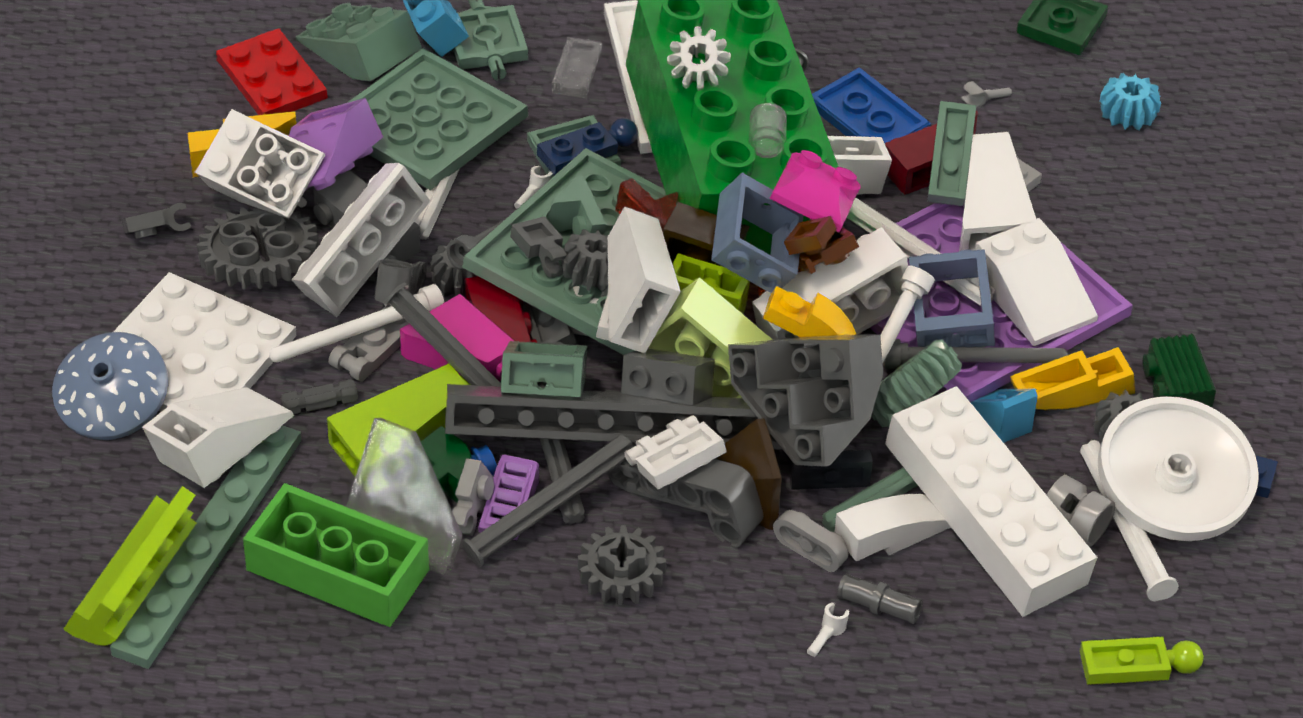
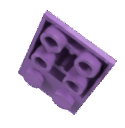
[289,98,383,191]

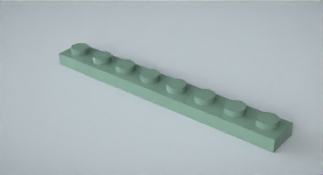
[110,425,301,669]

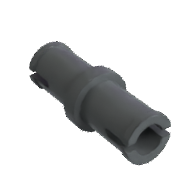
[837,573,923,624]

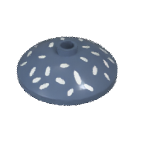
[52,332,169,440]

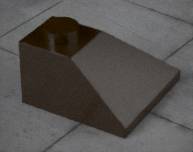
[716,418,782,530]

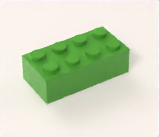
[243,483,429,627]

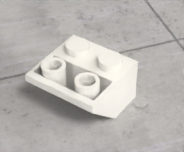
[827,136,892,195]

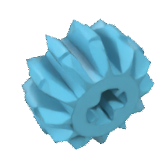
[1100,73,1161,130]

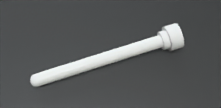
[881,266,935,363]
[269,284,444,363]

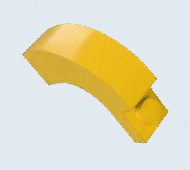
[763,286,857,337]

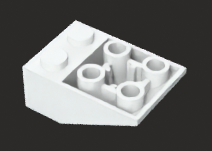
[195,109,325,219]
[142,387,294,488]

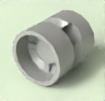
[1047,475,1115,547]

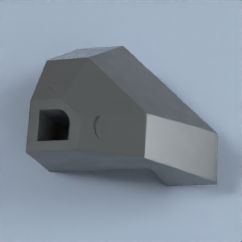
[728,335,883,466]

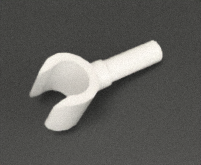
[514,166,552,209]
[807,603,849,657]

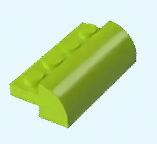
[63,486,197,646]

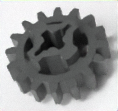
[578,525,666,606]

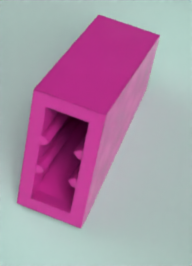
[400,294,514,382]

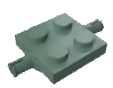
[453,0,528,80]

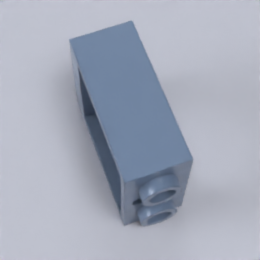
[712,173,803,293]
[909,249,995,347]

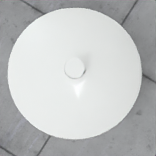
[1098,397,1258,541]

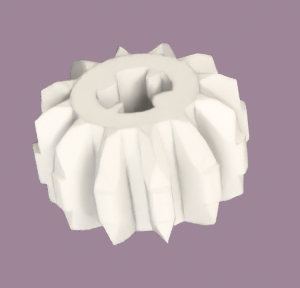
[667,26,731,91]

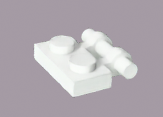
[624,415,727,489]

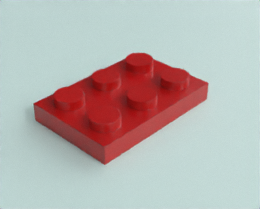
[216,28,328,115]

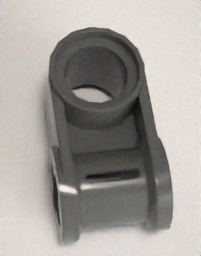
[374,255,427,303]

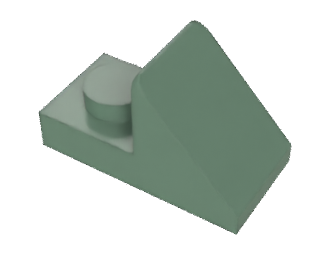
[548,175,606,235]

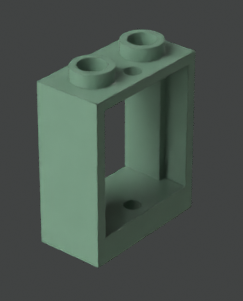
[501,341,587,397]

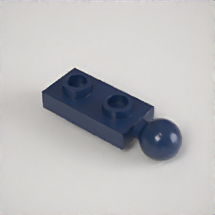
[537,118,638,176]

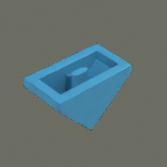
[971,388,1038,443]

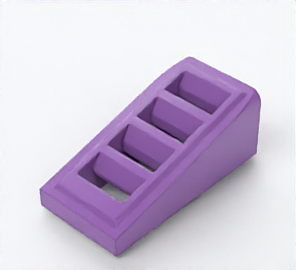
[478,455,539,540]

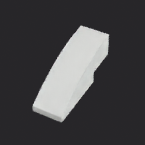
[835,494,951,561]

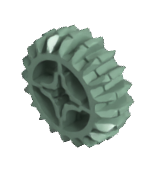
[871,340,962,427]

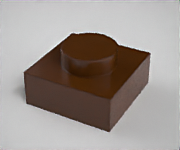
[784,216,837,255]

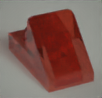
[615,178,678,232]

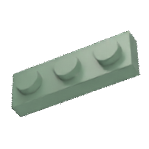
[927,101,976,206]

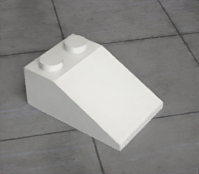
[975,218,1098,346]

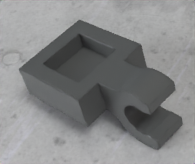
[121,203,191,238]
[510,216,567,278]

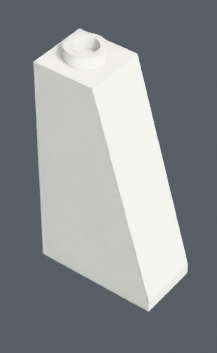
[959,132,1036,251]
[607,207,681,354]

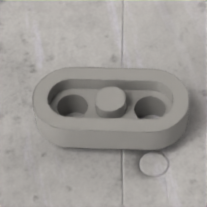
[773,510,848,572]

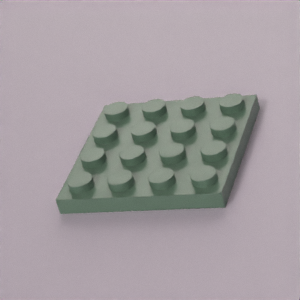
[347,48,528,190]

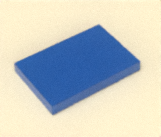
[812,67,931,143]

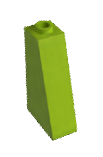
[327,364,470,493]

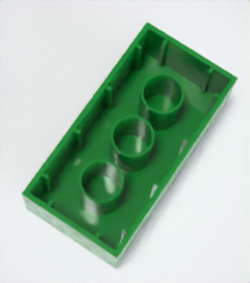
[625,0,839,255]

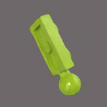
[1080,637,1203,685]

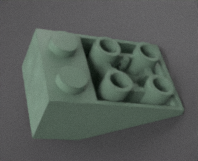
[295,3,422,81]

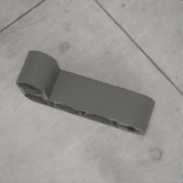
[607,442,764,548]

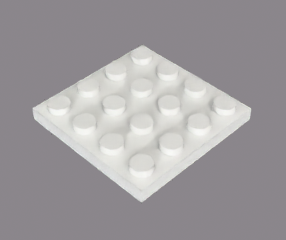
[97,272,296,412]

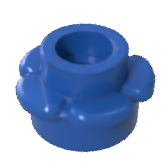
[470,445,497,476]

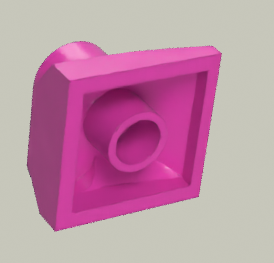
[770,150,861,232]

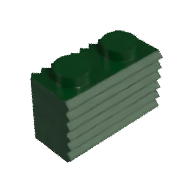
[1142,333,1216,408]

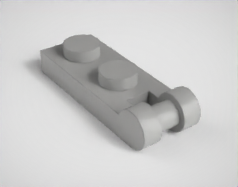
[328,306,409,382]

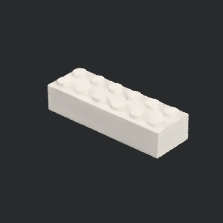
[885,386,1097,617]

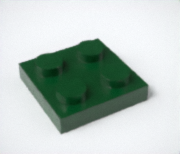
[1016,0,1108,56]

